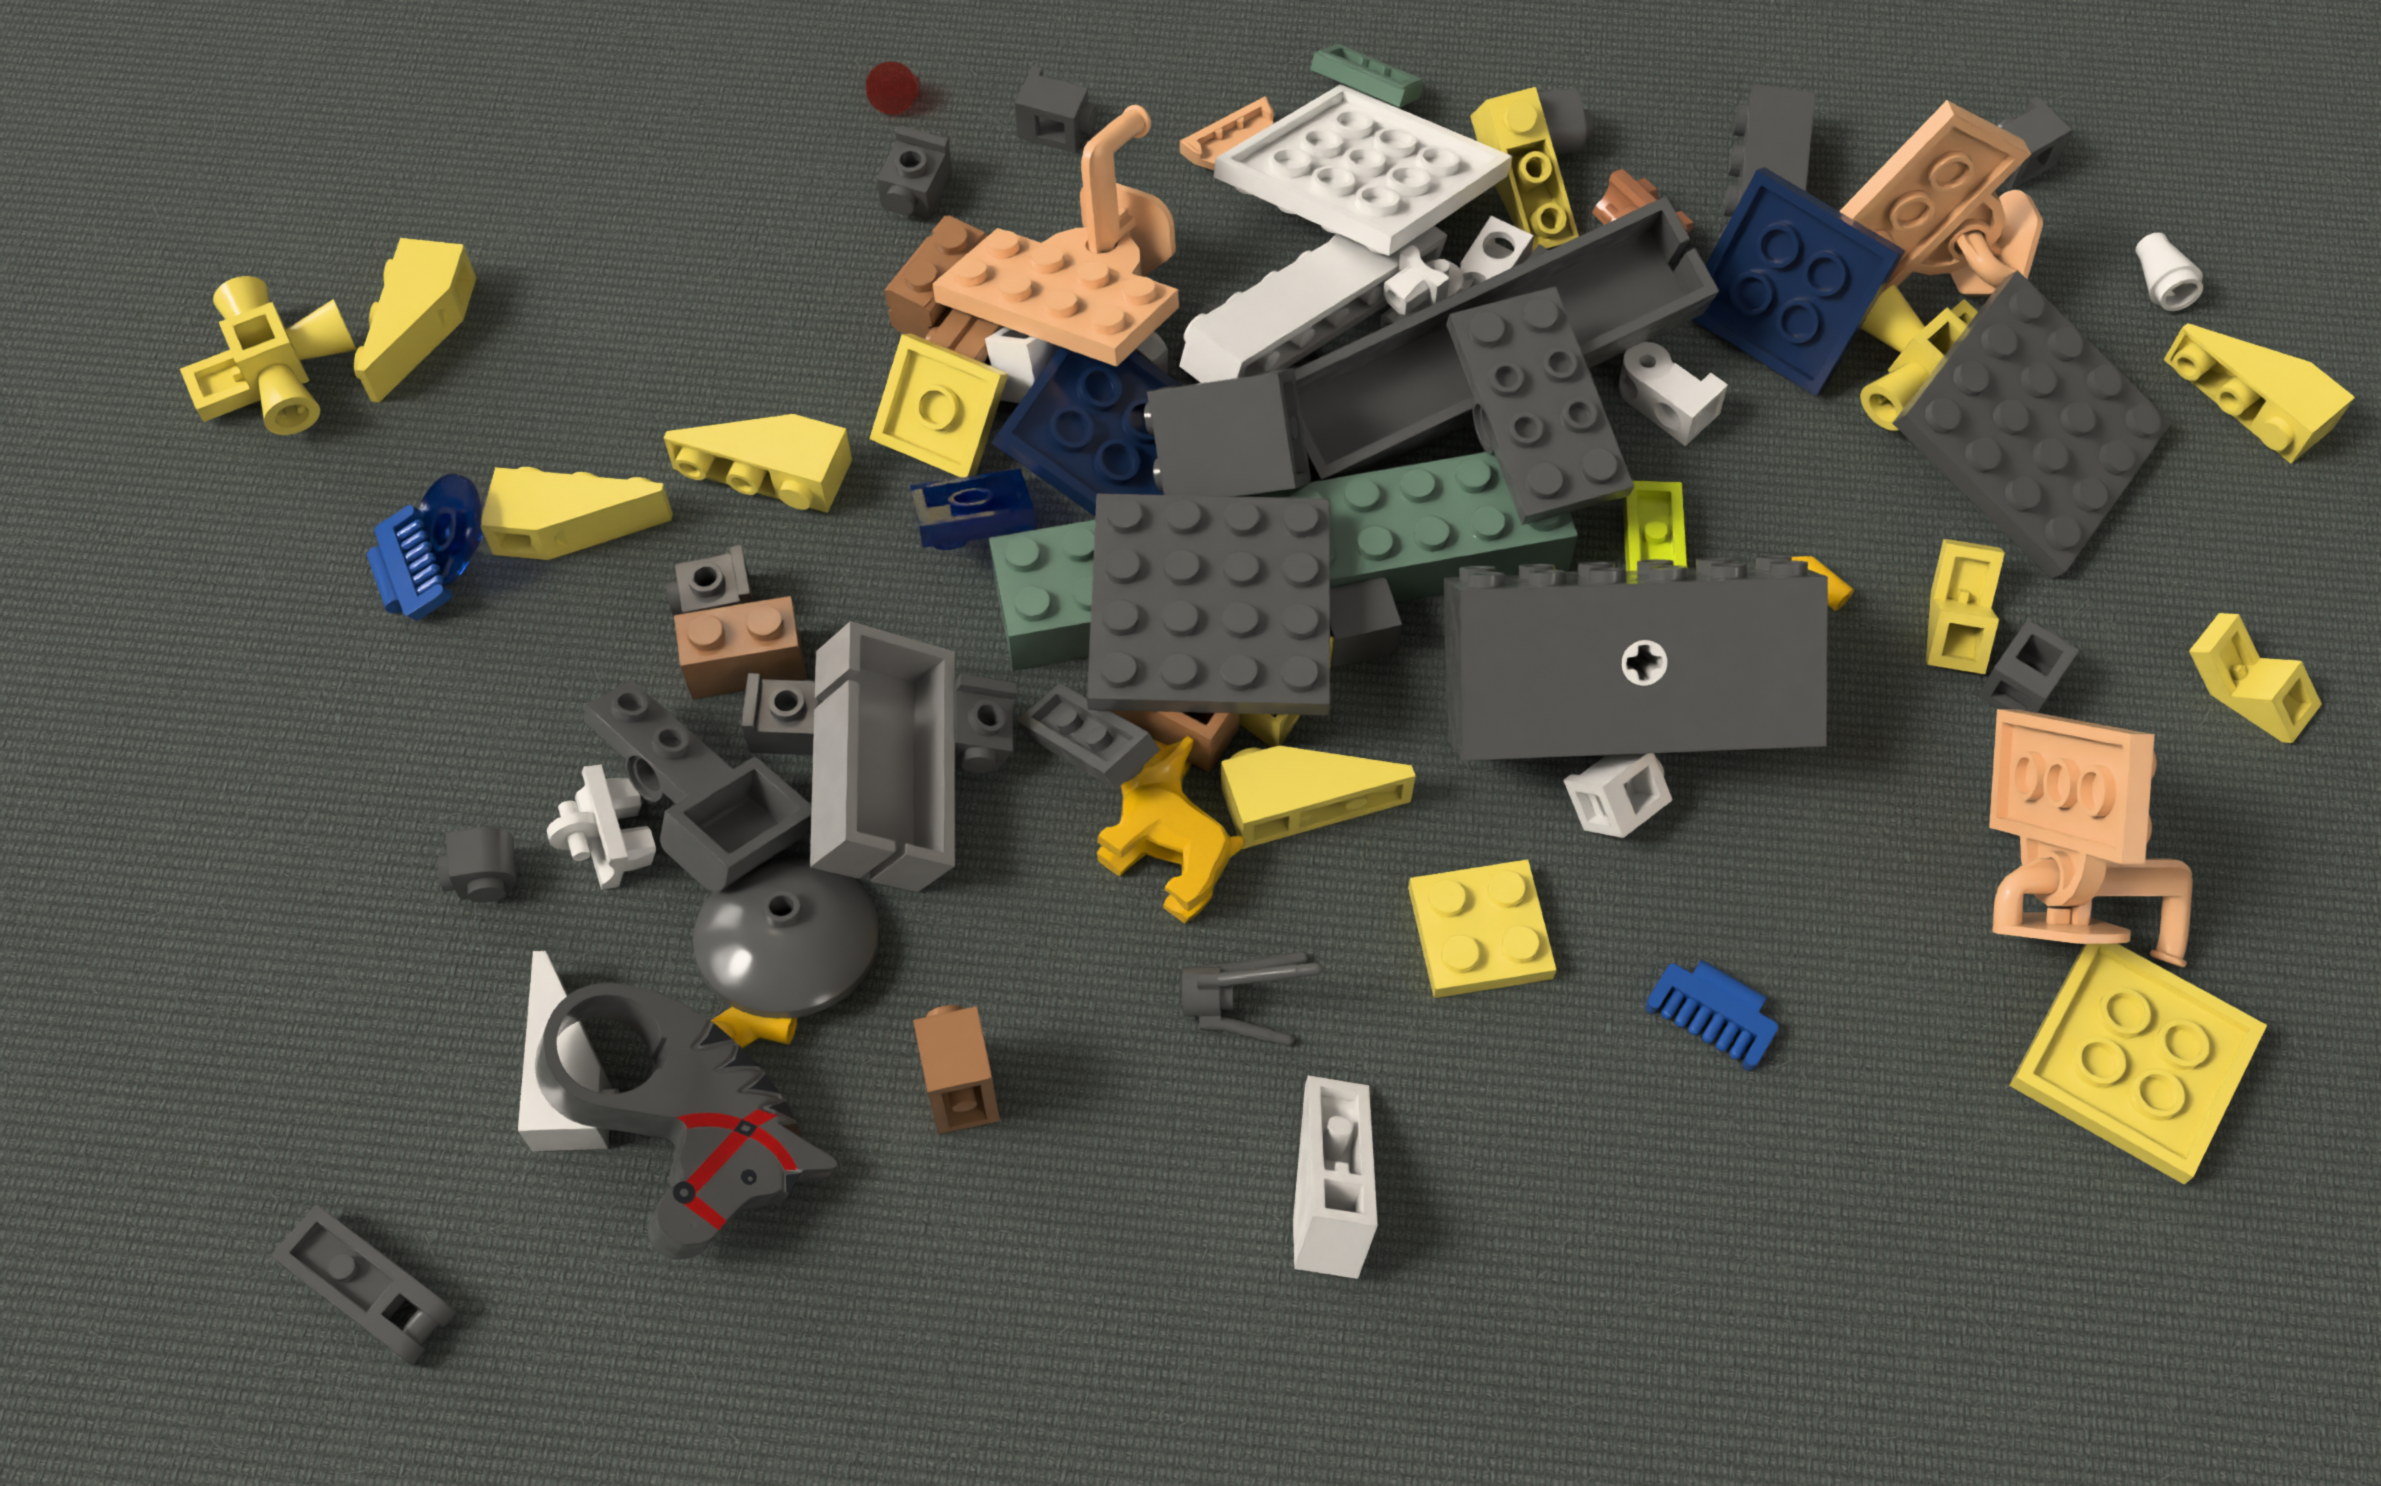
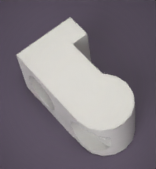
[1459,216,1534,291]
[1618,342,1728,446]

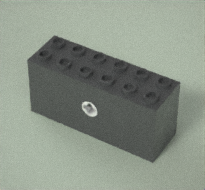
[1444,555,1828,761]

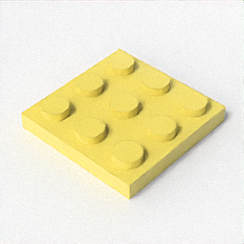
[2009,943,2267,1185]

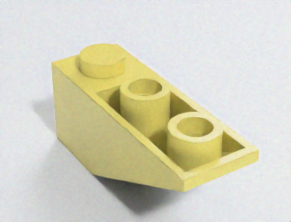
[1470,87,1579,254]
[354,238,476,403]
[2164,323,2355,464]
[664,414,852,513]
[480,467,673,560]

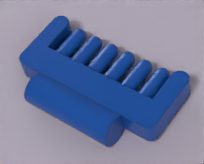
[367,505,453,621]
[1645,959,1778,1071]

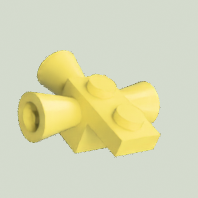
[180,276,357,435]
[1860,284,1978,431]

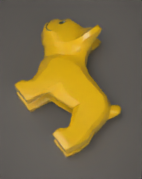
[1097,735,1245,924]

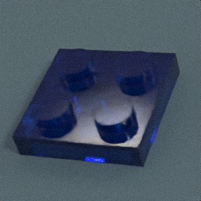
[910,468,1037,550]

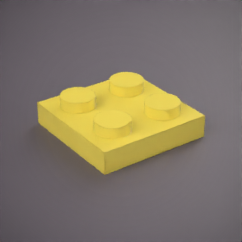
[870,333,1009,480]
[1408,859,1556,998]

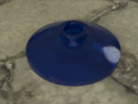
[418,473,482,586]

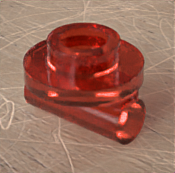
[866,61,921,114]

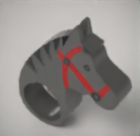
[535,983,838,1260]

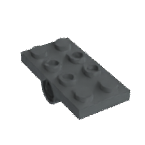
[1446,286,1635,525]

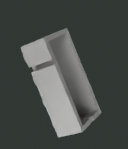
[810,621,955,892]

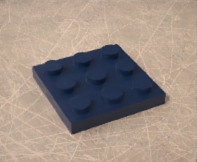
[1692,167,1905,396]
[992,347,1183,517]

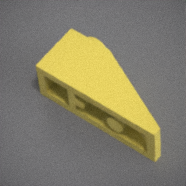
[1221,746,1416,849]

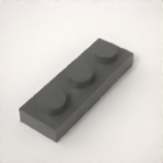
[1017,683,1160,790]

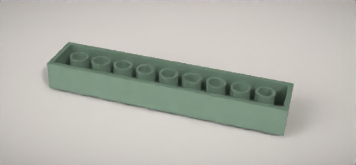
[989,452,1578,671]

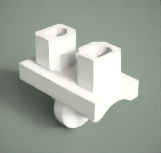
[1380,244,1464,329]
[547,764,656,890]

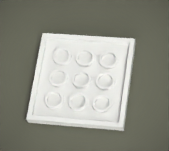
[1214,84,1512,256]

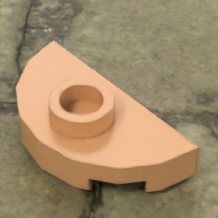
[1180,96,1274,170]

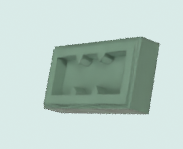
[1310,44,1425,107]

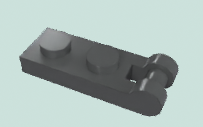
[271,1204,457,1366]

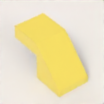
[1926,539,2005,674]
[2189,613,2322,743]

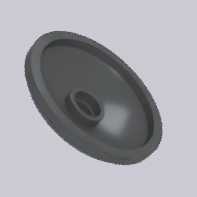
[693,857,879,1019]

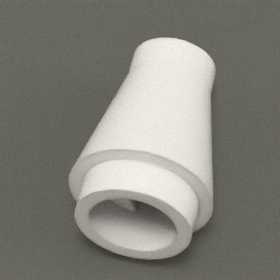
[2136,233,2203,311]

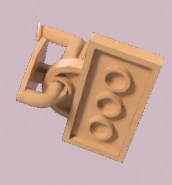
[1840,100,2043,297]
[933,105,1179,367]
[1989,709,2193,968]

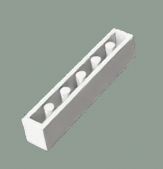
[1179,226,1447,383]

